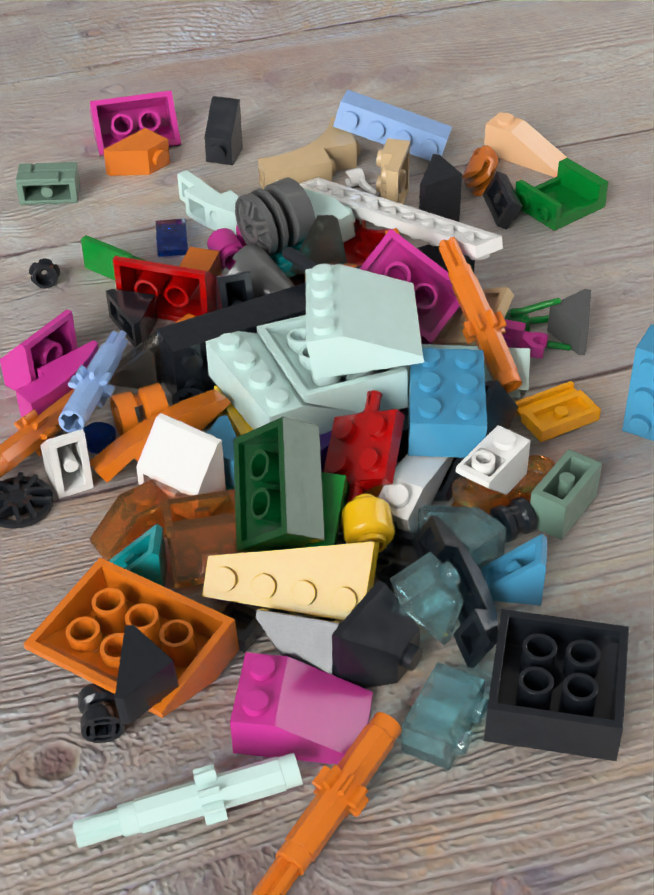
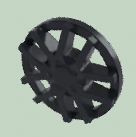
[0,472,54,529]

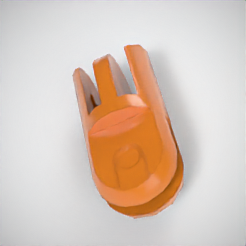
[462,145,498,196]

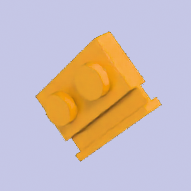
[515,381,601,442]

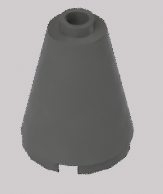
[221,243,295,298]

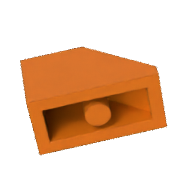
[103,128,170,176]

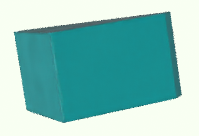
[109,524,167,587]

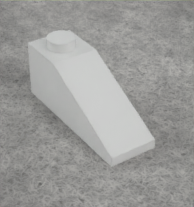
[378,454,454,534]

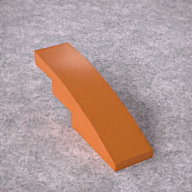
[89,389,231,483]

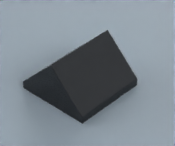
[419,154,462,222]

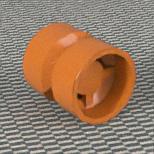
[110,383,169,436]

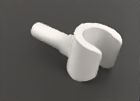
[345,168,379,196]

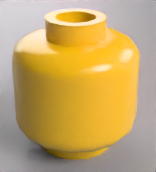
[341,494,395,553]

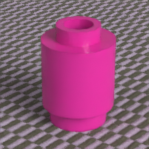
[207,228,243,270]

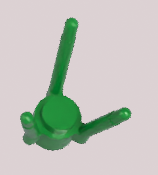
[504,298,572,351]

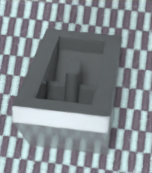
[547,289,591,355]

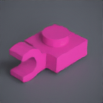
[502,319,548,359]

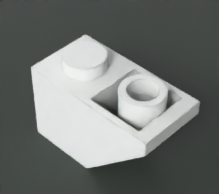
[456,425,531,495]

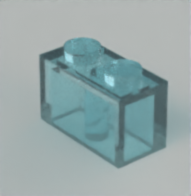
[401,662,488,770]

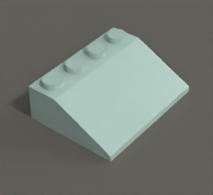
[305,264,424,379]
[256,315,408,413]
[206,331,358,435]

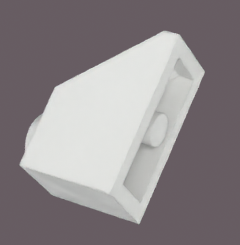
[40,429,94,499]

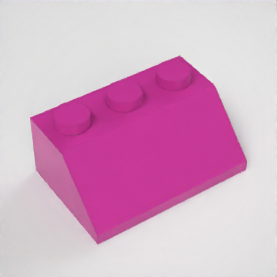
[90,90,181,157]

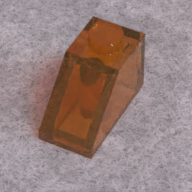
[90,479,176,561]

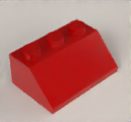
[112,256,216,322]

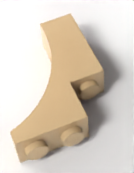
[258,117,361,190]

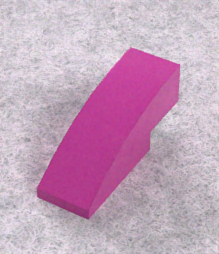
[15,340,99,417]

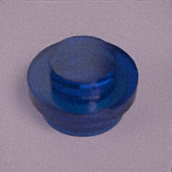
[83,422,116,454]

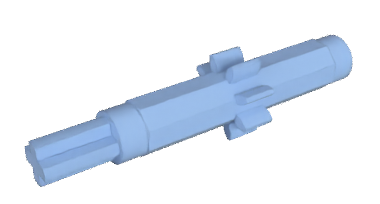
[58,330,128,433]

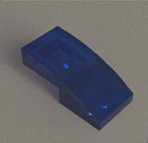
[156,218,188,257]

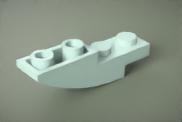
[177,170,240,235]

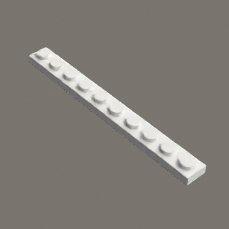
[299,177,503,260]

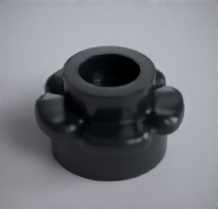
[29,258,60,289]

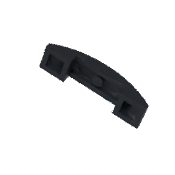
[411,515,498,668]

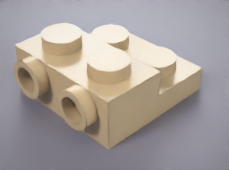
[376,138,410,205]

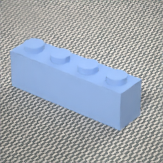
[333,89,452,161]

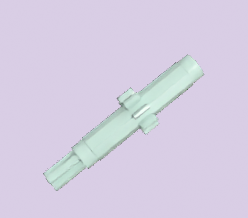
[72,753,303,848]

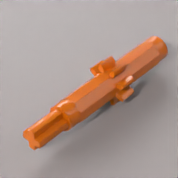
[439,237,522,393]
[0,383,110,478]
[251,712,402,895]

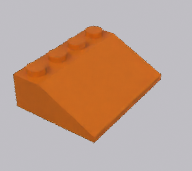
[23,558,239,718]

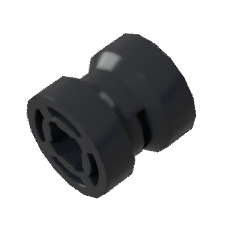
[78,683,125,743]

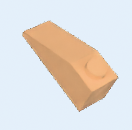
[484,112,567,177]

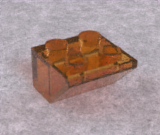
[161,489,249,588]

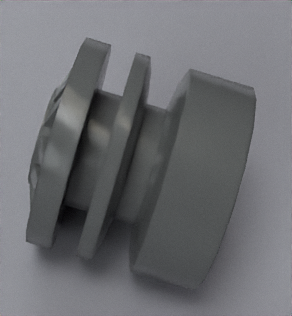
[235,177,316,256]

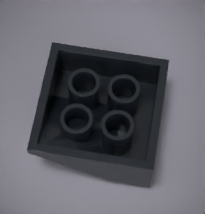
[484,609,629,761]

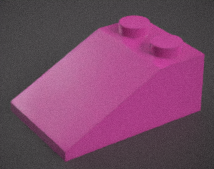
[359,229,460,344]
[230,652,373,764]

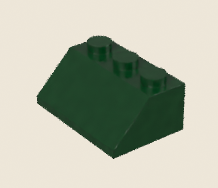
[233,417,325,552]

